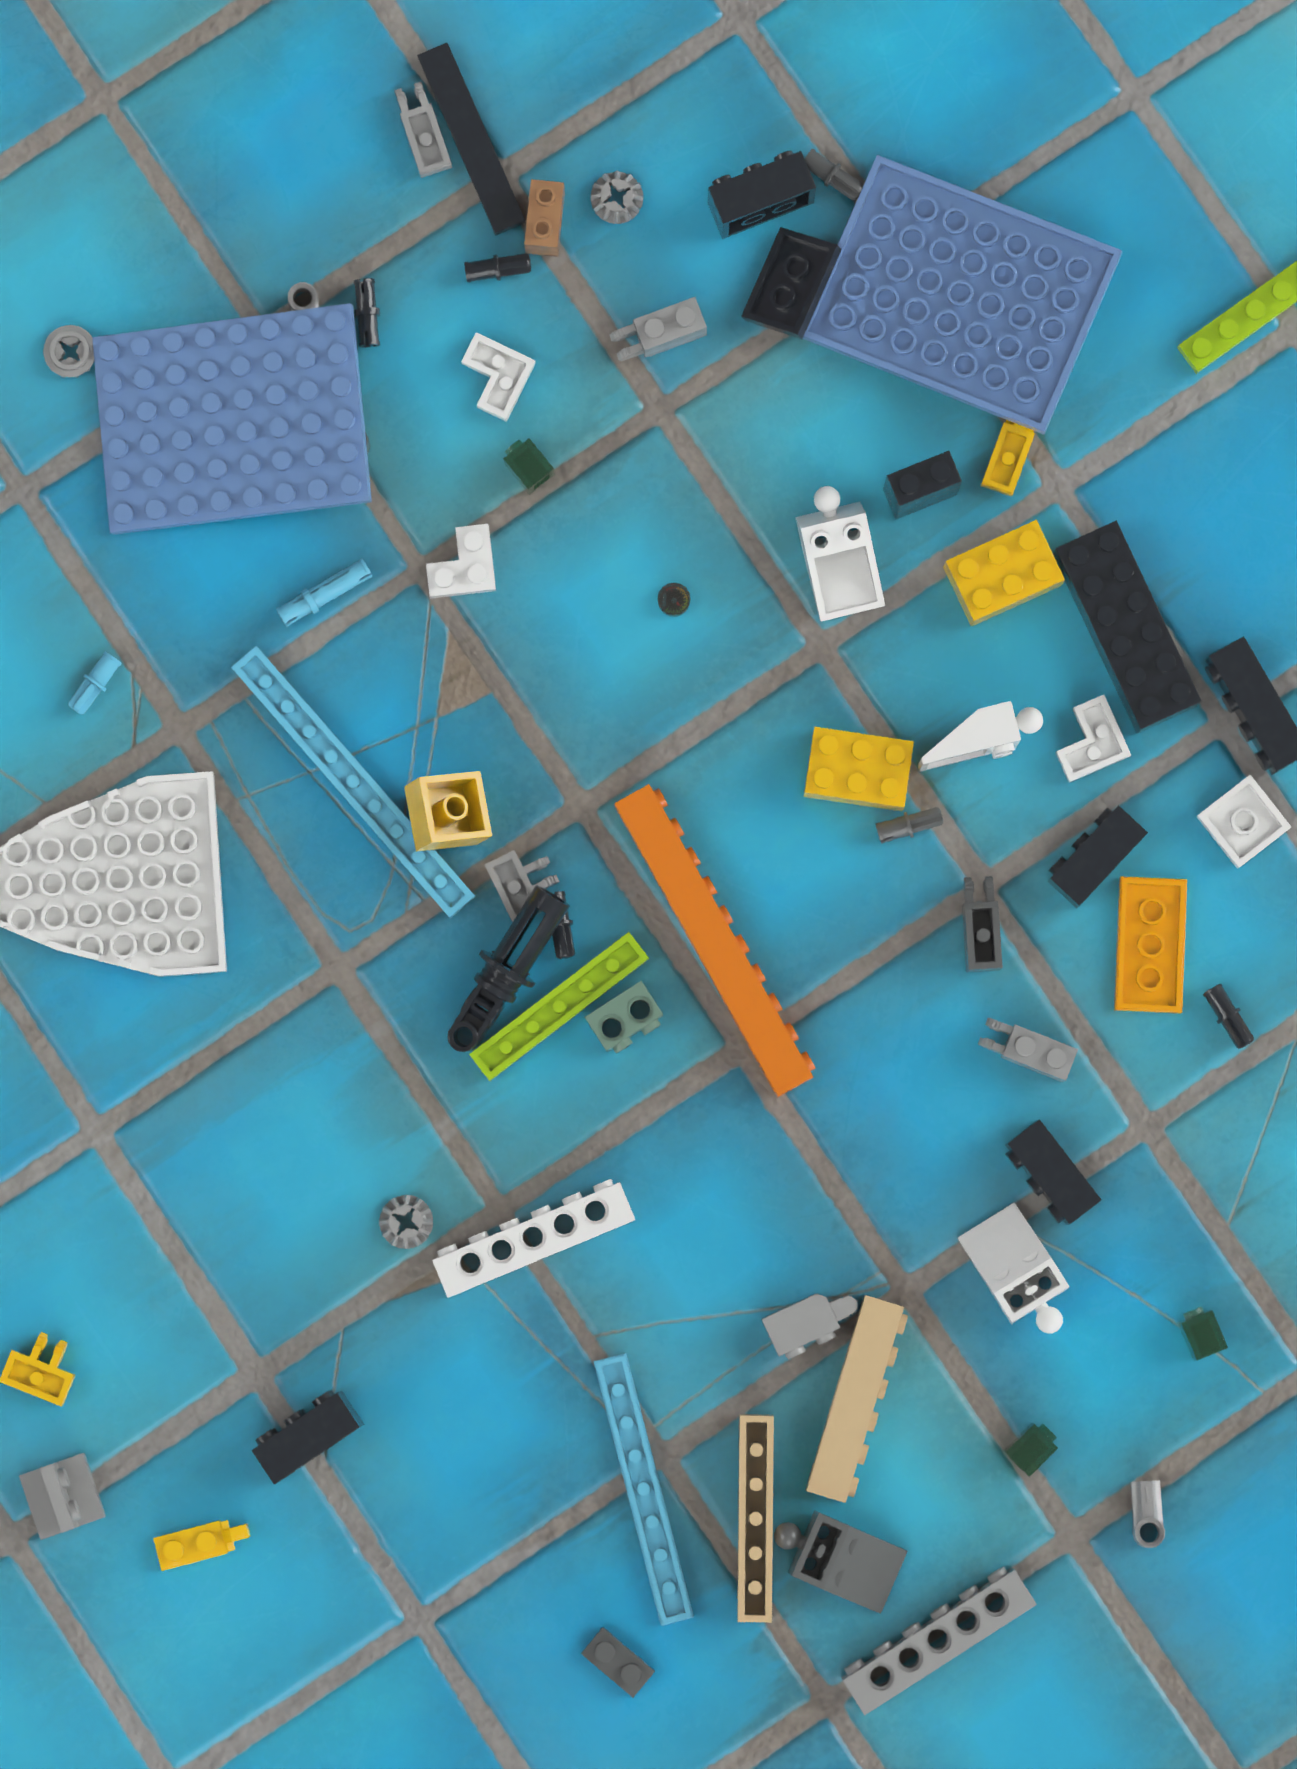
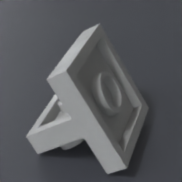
[19,1453,106,1540]

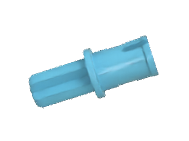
[68,651,122,715]

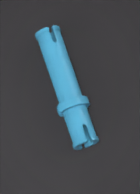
[276,558,373,627]

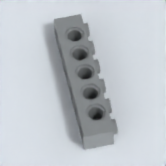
[841,1566,1037,1715]

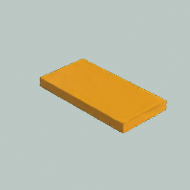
[1114,876,1187,1014]

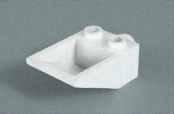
[795,486,885,622]
[918,701,1043,772]
[957,1203,1070,1334]

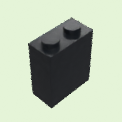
[883,451,962,520]

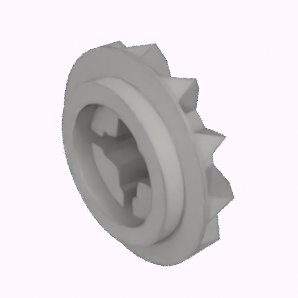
[591,170,643,224]
[43,325,94,378]
[379,1195,433,1249]

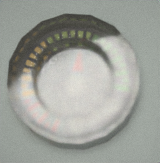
[657,583,691,617]

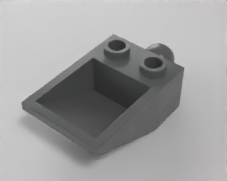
[774,1510,908,1614]

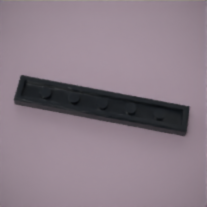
[417,43,526,236]

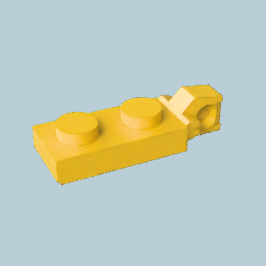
[981,420,1035,497]
[153,1520,251,1571]

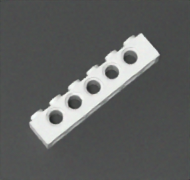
[432,1179,635,1298]

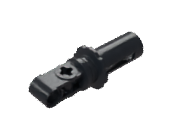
[448,885,570,1052]

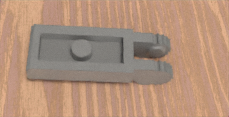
[394,82,452,178]

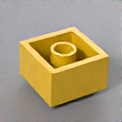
[404,771,492,852]

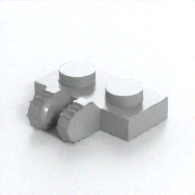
[484,850,560,922]

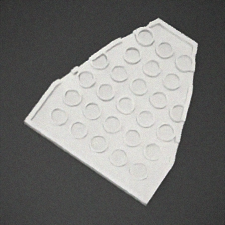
[0,771,227,977]

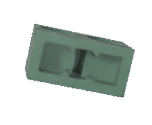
[585,981,663,1054]

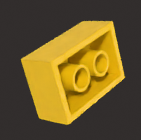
[943,520,1065,627]
[803,727,914,811]

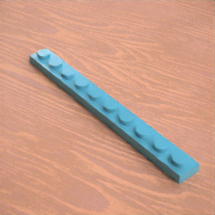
[231,646,475,919]

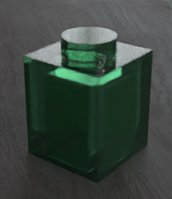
[503,438,555,495]
[1177,1306,1228,1361]
[1003,1423,1058,1477]

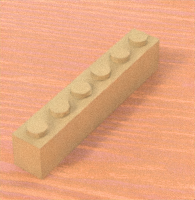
[805,1295,908,1503]
[737,1414,774,1623]

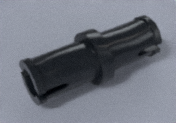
[354,278,380,348]

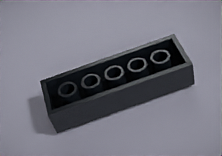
[1053,520,1202,734]

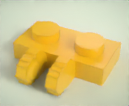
[0,1332,75,1407]

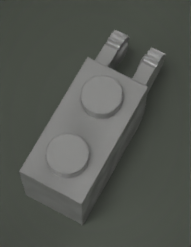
[609,297,707,361]
[978,1018,1078,1082]
[761,1294,858,1359]

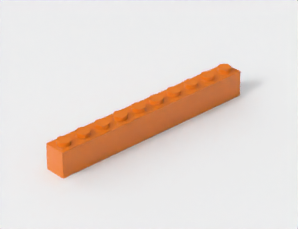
[614,784,816,1098]

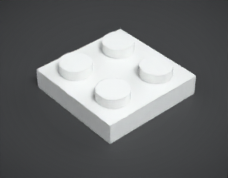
[1196,775,1291,869]

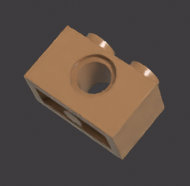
[524,179,565,257]

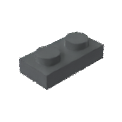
[581,1627,655,1698]

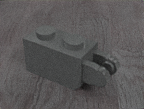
[962,876,1003,972]

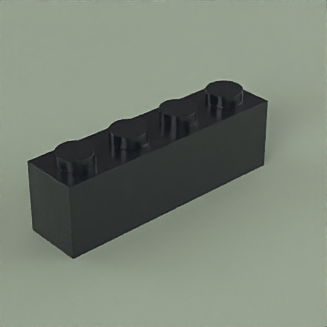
[1205,636,1297,775]

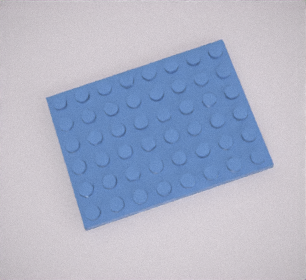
[803,155,1122,435]
[92,303,372,535]

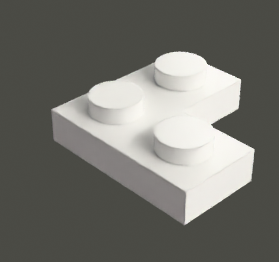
[461,332,536,422]
[426,524,496,599]
[1056,695,1131,783]

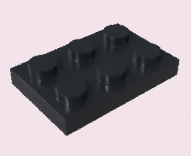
[741,227,842,339]

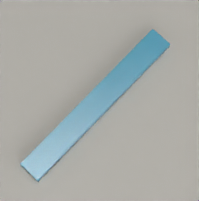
[594,1353,694,1626]

